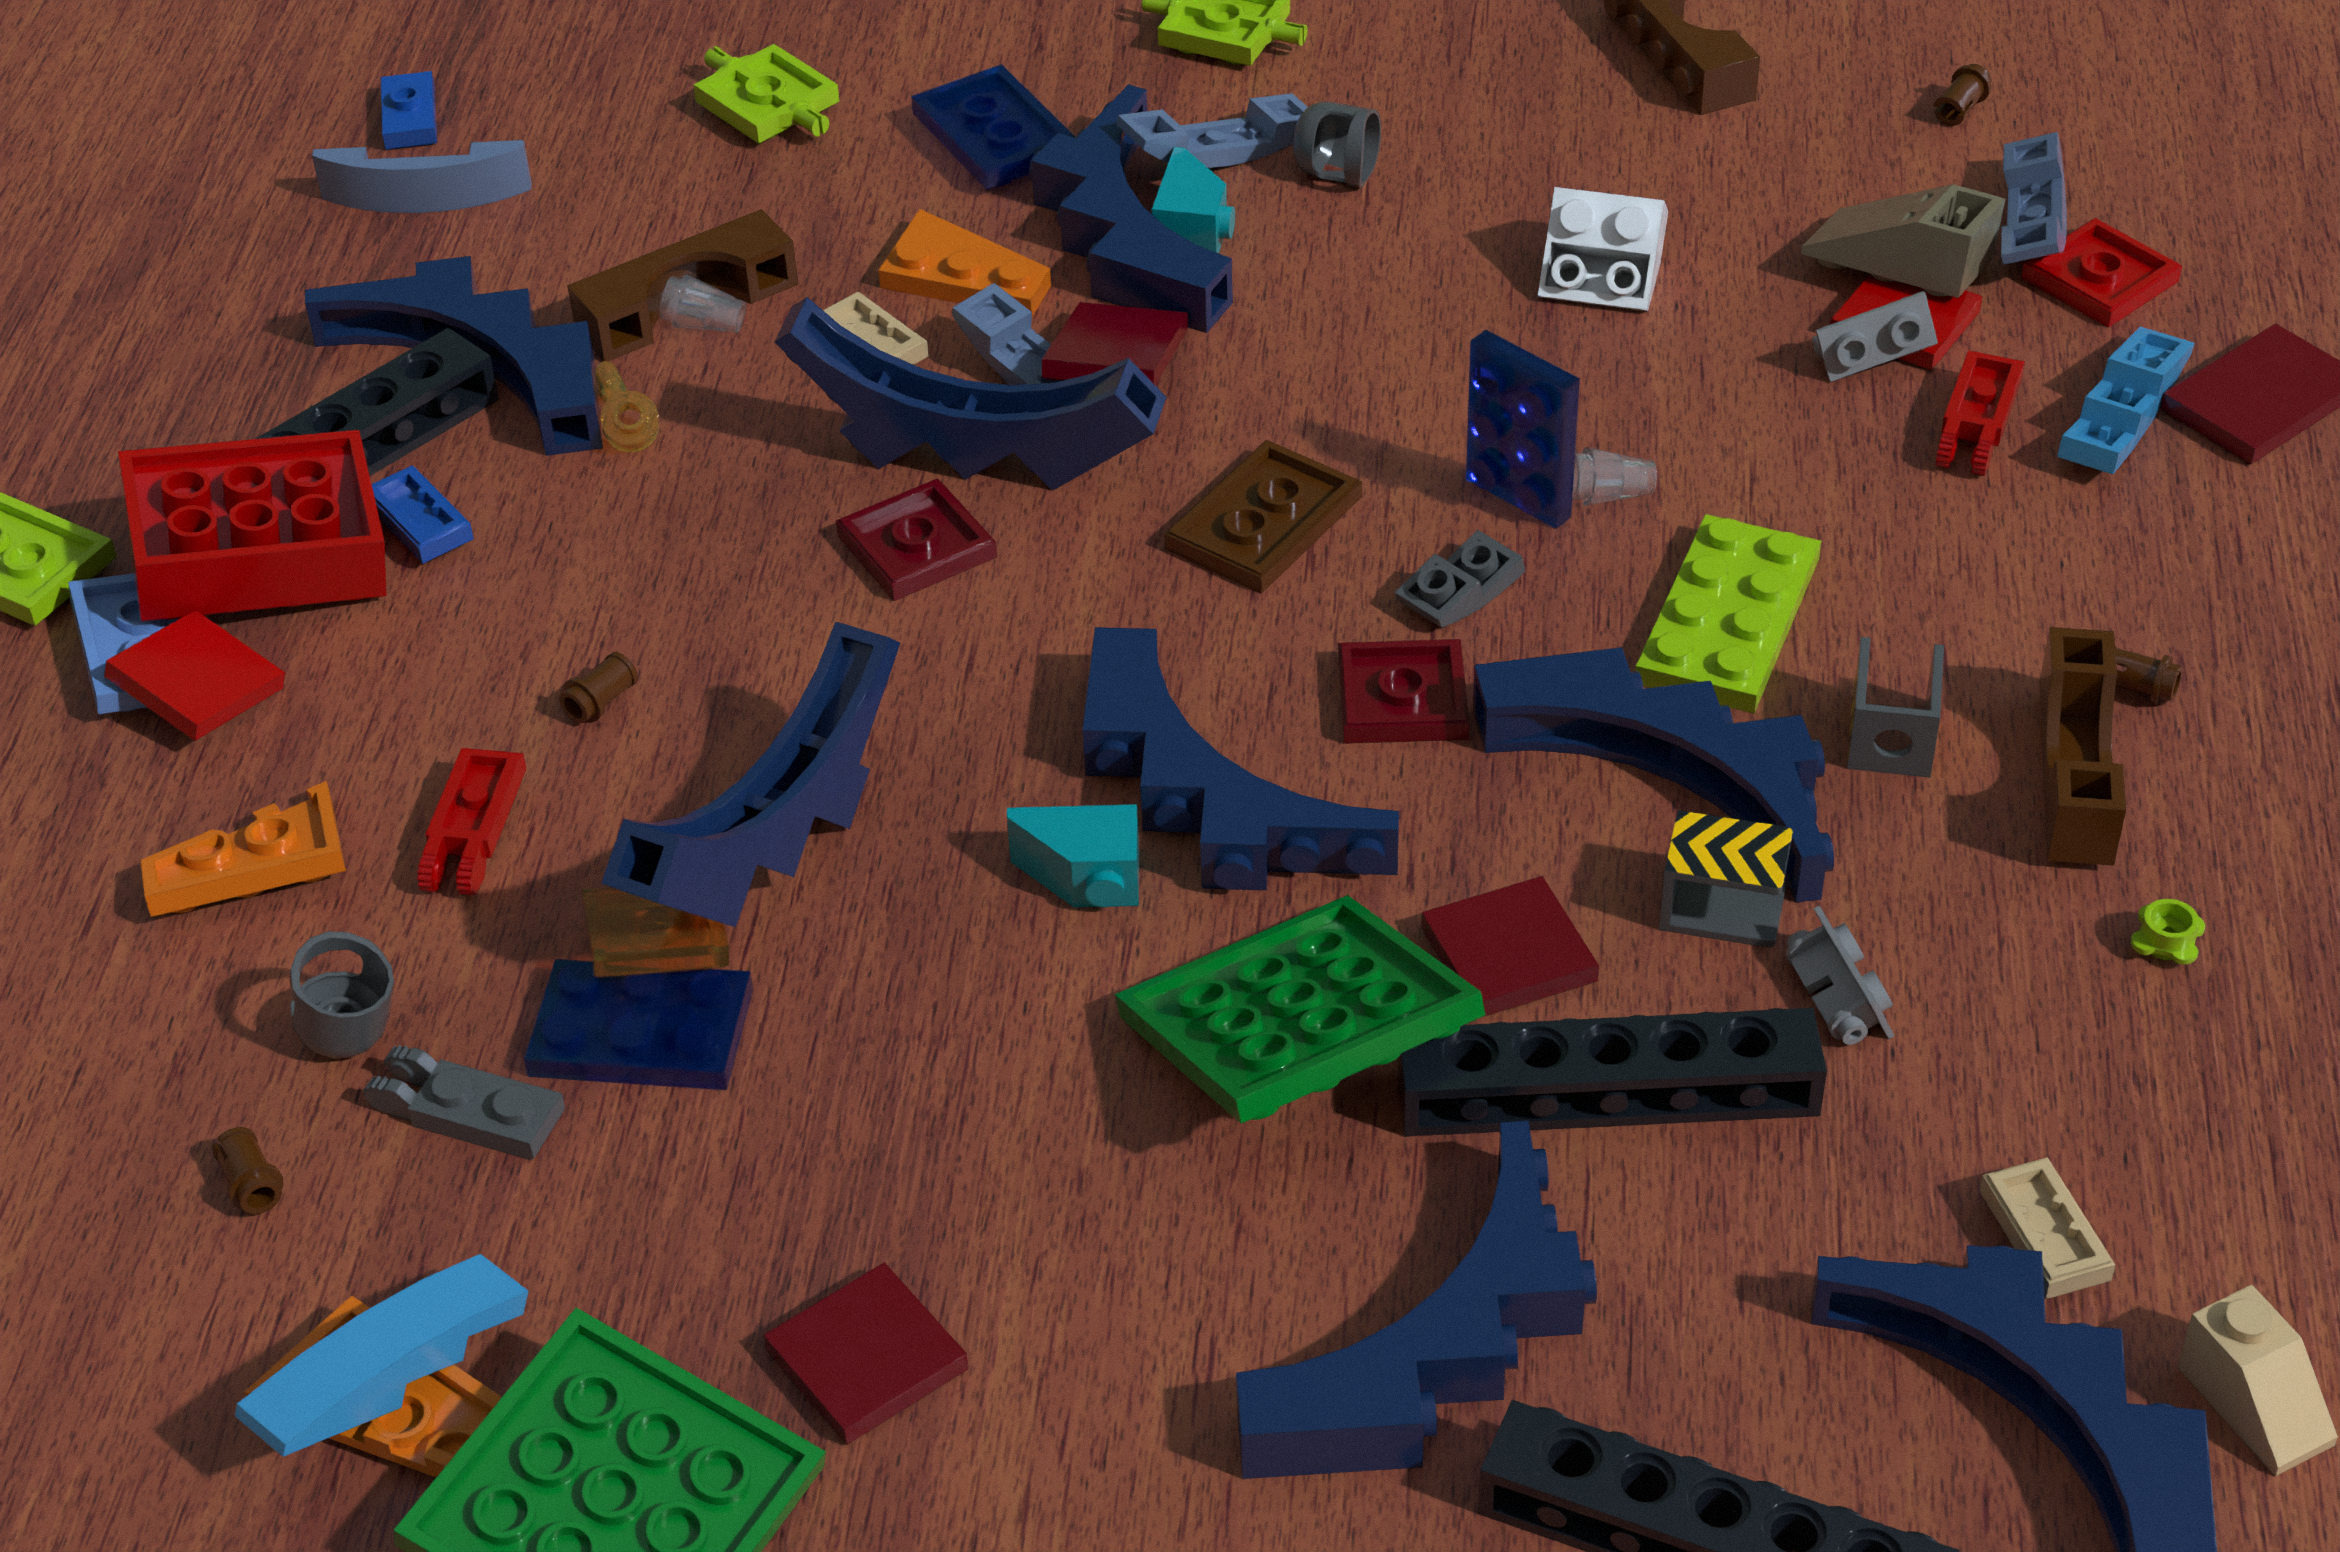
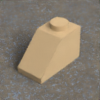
[2177,1284,2338,1477]

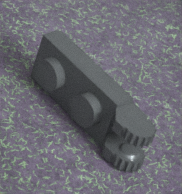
[363,1045,565,1160]

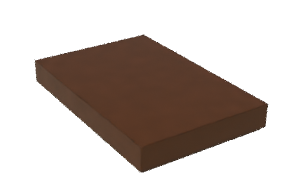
[1164,440,1362,594]

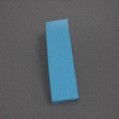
[2057,326,2195,474]
[235,1254,528,1457]

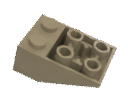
[1800,184,2006,298]

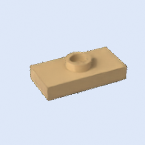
[823,292,928,365]
[1980,1157,2115,1300]

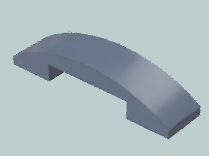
[1116,93,1308,168]
[2001,132,2067,265]
[312,140,532,213]
[952,283,1059,385]

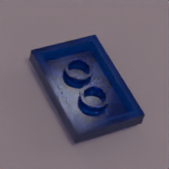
[911,64,1076,190]
[1466,330,1580,529]
[524,959,754,1090]

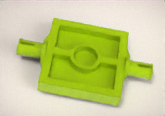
[1142,0,1308,66]
[693,44,839,143]

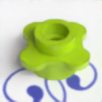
[2130,899,2205,965]

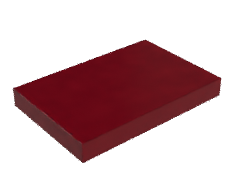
[1041,302,1188,386]
[2160,323,2340,464]

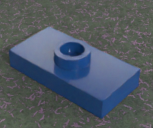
[381,71,437,150]
[372,465,474,564]

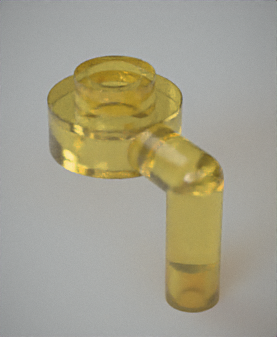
[595,361,659,452]

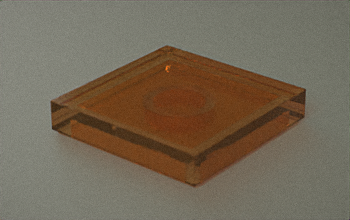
[582,887,729,977]

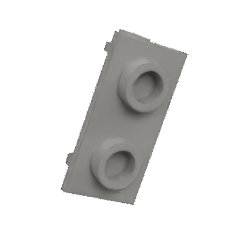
[1812,291,1938,382]
[1786,906,1894,1045]

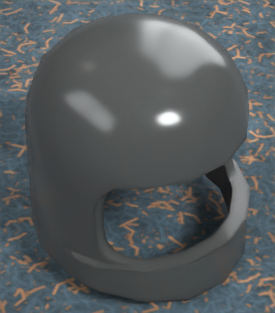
[1293,101,1381,188]
[290,931,394,1059]

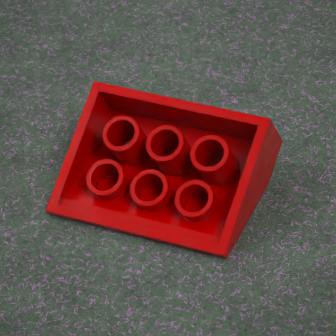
[118,430,387,621]

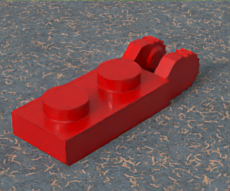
[1935,350,2025,476]
[417,748,527,896]

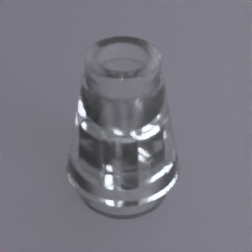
[660,274,746,333]
[1565,447,1657,506]

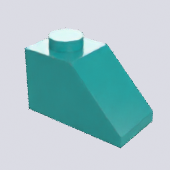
[1152,147,1235,253]
[1006,804,1139,908]

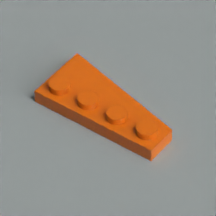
[244,1295,502,1477]

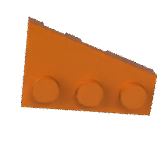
[878,209,1051,317]
[140,781,346,917]

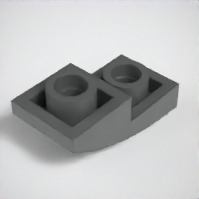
[1395,530,1525,628]

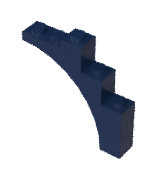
[1029,84,1233,333]
[305,256,603,456]
[775,297,1167,491]
[601,621,900,927]
[1082,627,1399,890]
[1473,647,1834,903]
[1236,1121,1597,1479]
[1811,1245,2217,1552]

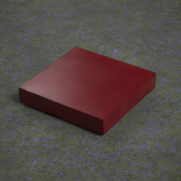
[836,478,997,601]
[1338,639,1469,744]
[1421,876,1599,1018]
[763,1262,969,1445]

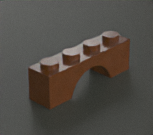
[1603,0,1760,115]
[567,209,799,363]
[2039,627,2126,866]

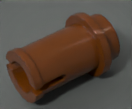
[1933,64,1992,126]
[2115,646,2183,704]
[559,652,638,724]
[212,1127,283,1214]

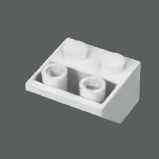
[1538,187,1668,312]

